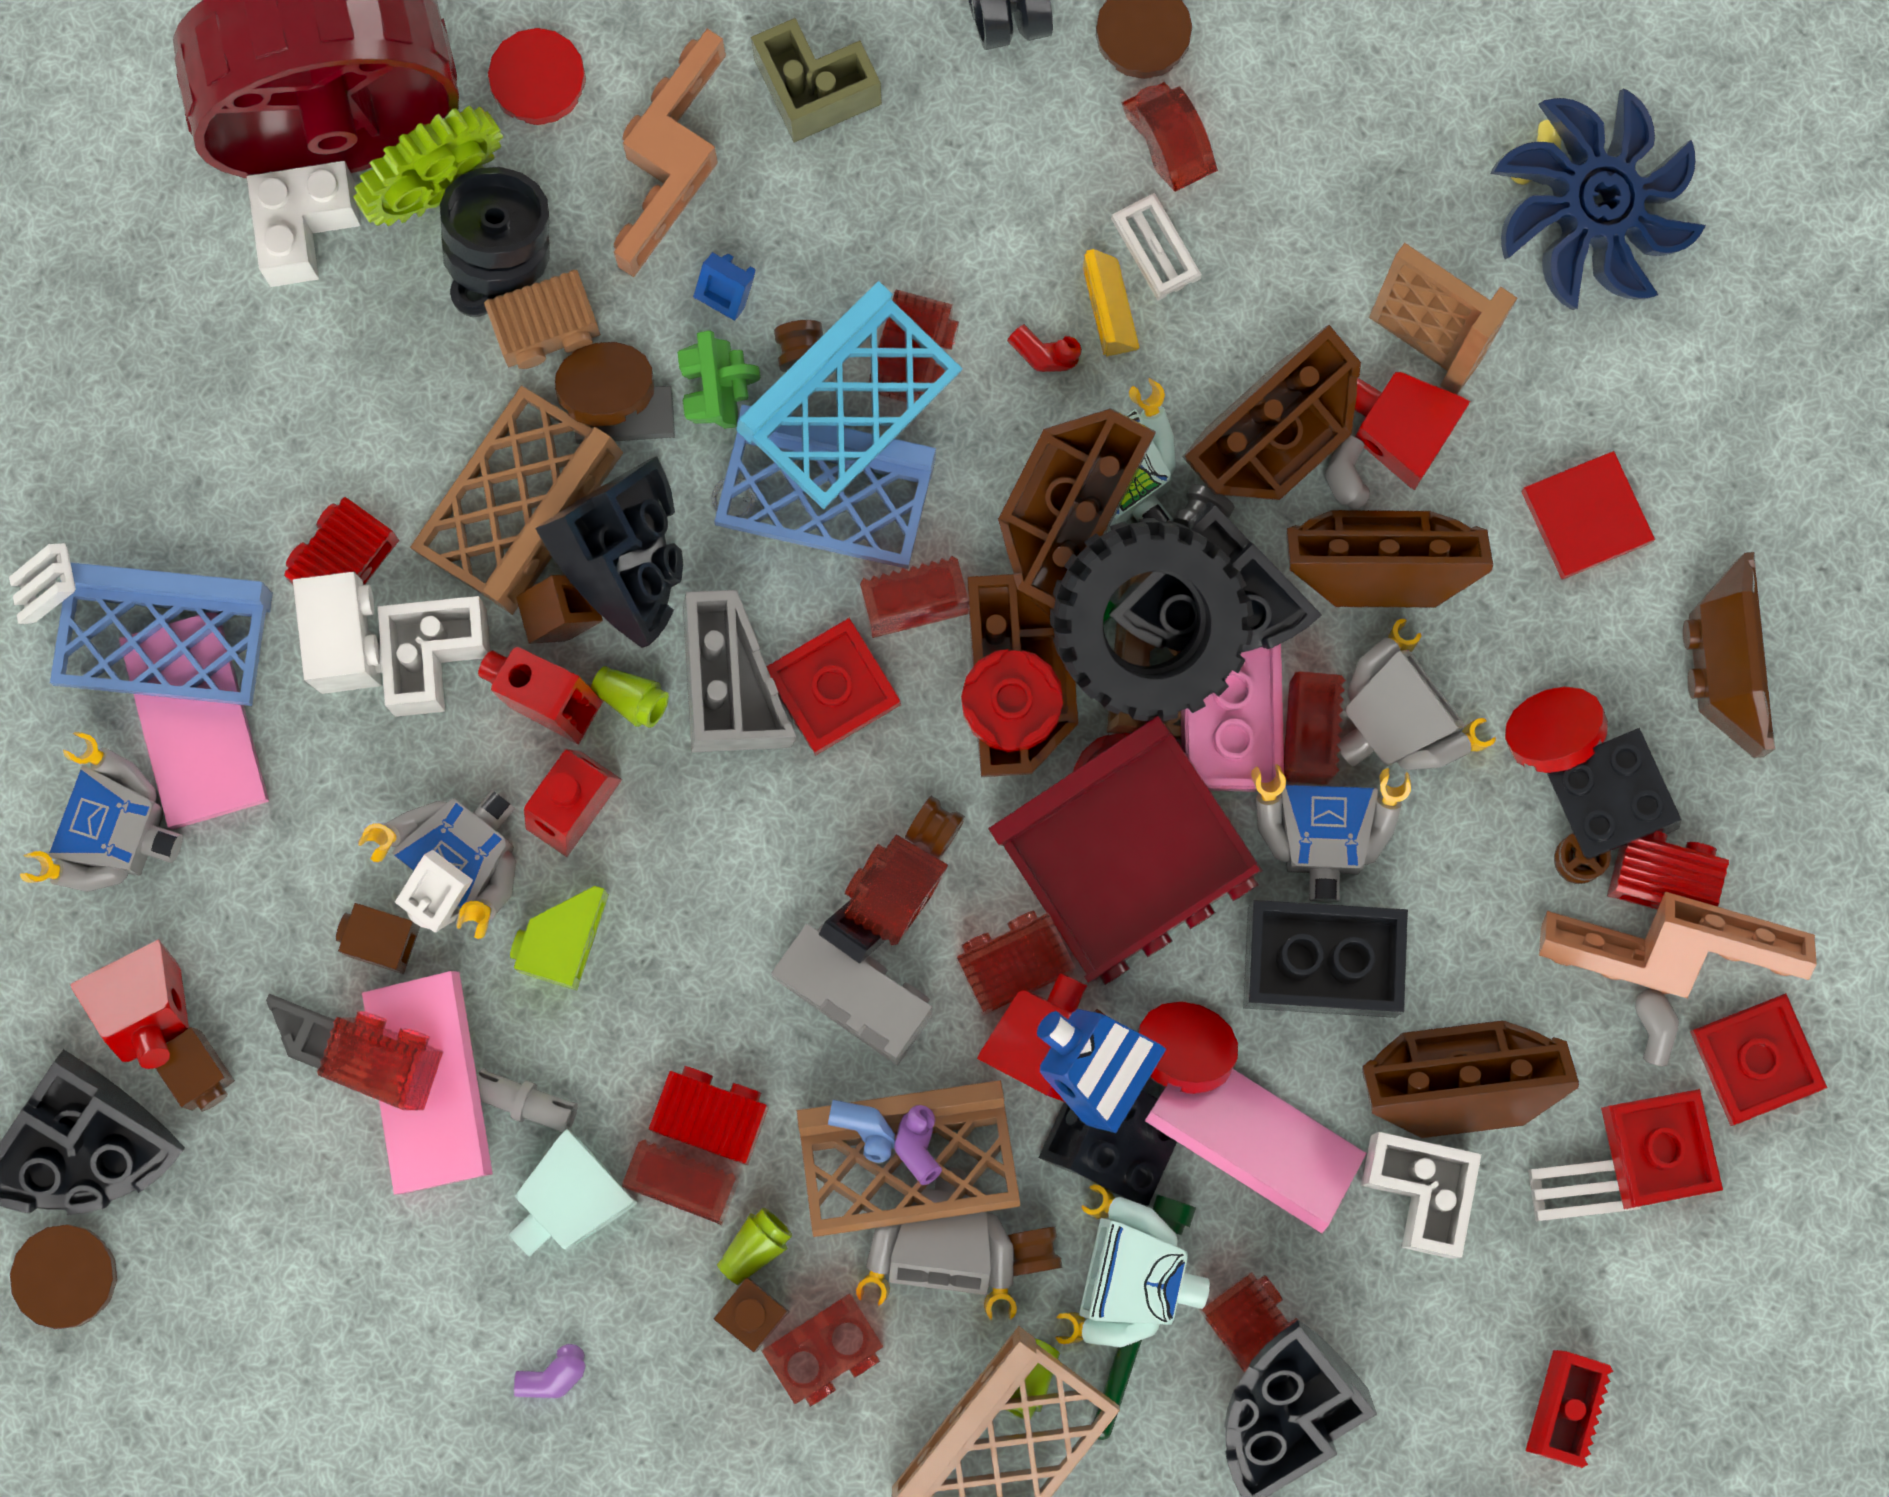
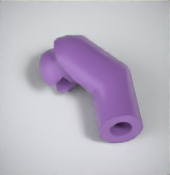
[894,1105,942,1185]
[514,1344,586,1398]

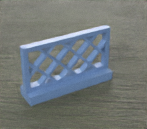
[714,405,936,569]
[50,562,273,706]

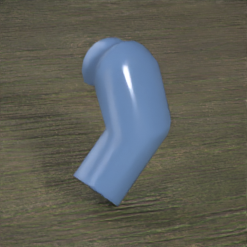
[828,1100,895,1163]

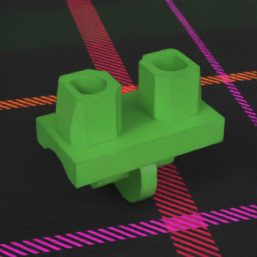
[677,330,761,429]

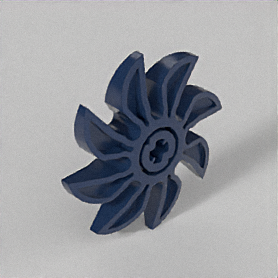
[1490,89,1706,310]

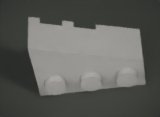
[683,590,797,753]
[771,923,932,1066]

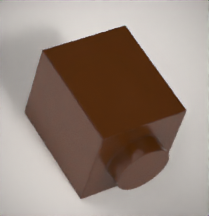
[516,575,603,644]
[336,903,420,975]
[155,1027,235,1112]
[713,1278,790,1353]

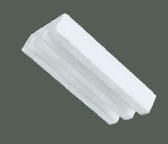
[1111,193,1202,301]
[9,543,76,624]
[1528,1160,1641,1221]

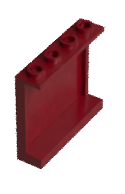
[988,716,1263,985]

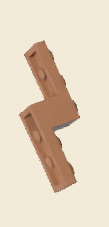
[614,29,726,277]
[1539,892,1817,999]

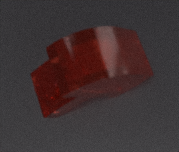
[1121,82,1218,192]

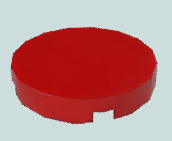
[488,28,586,125]
[961,649,1063,752]
[1505,686,1608,773]
[1138,1001,1238,1094]

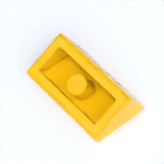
[1083,249,1140,357]

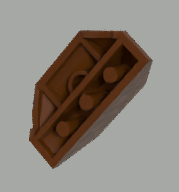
[1182,325,1361,500]
[998,408,1156,608]
[1286,510,1493,608]
[1683,552,1776,758]
[967,574,1079,778]
[1362,1020,1579,1138]

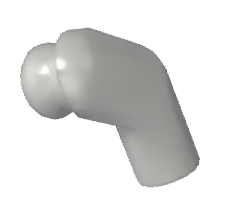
[1325,435,1370,509]
[1635,989,1679,1066]

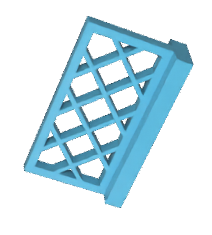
[736,281,963,509]

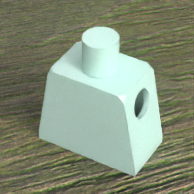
[509,1129,638,1257]

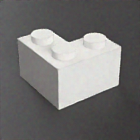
[247,161,361,287]
[293,572,383,694]
[377,596,490,717]
[1361,1132,1482,1259]

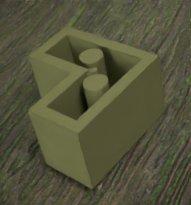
[751,18,882,143]

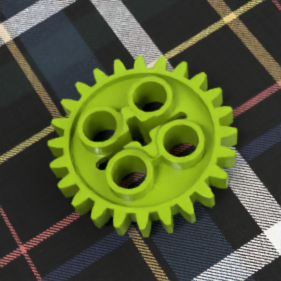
[353,106,503,226]

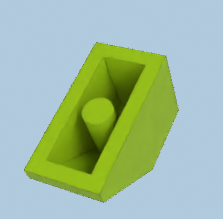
[510,886,609,991]

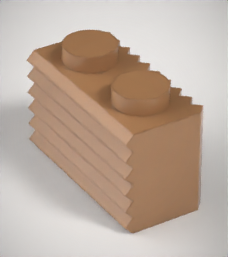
[484,270,601,369]

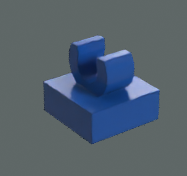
[693,252,756,321]

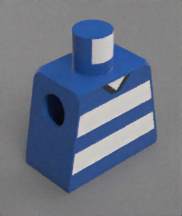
[1037,1009,1166,1133]

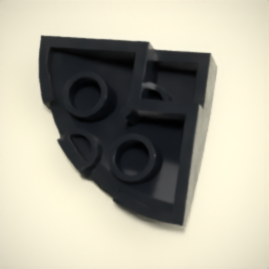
[535,456,683,648]
[1108,502,1322,652]
[0,1049,185,1215]
[1224,1320,1377,1497]

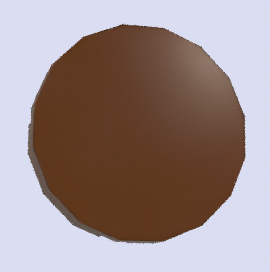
[1095,0,1192,79]
[555,342,654,426]
[10,1225,117,1329]

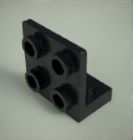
[1547,728,1682,860]
[1038,1090,1177,1207]

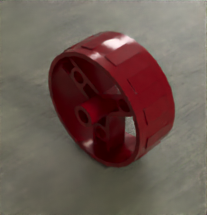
[173,0,459,178]

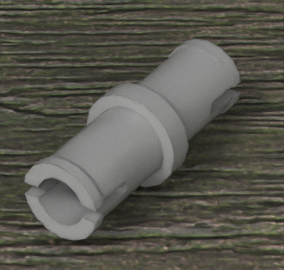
[477,1068,578,1133]

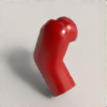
[1007,324,1082,372]

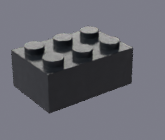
[1243,900,1408,1018]

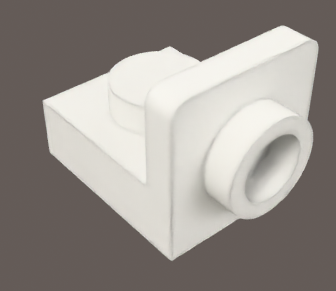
[395,850,473,933]

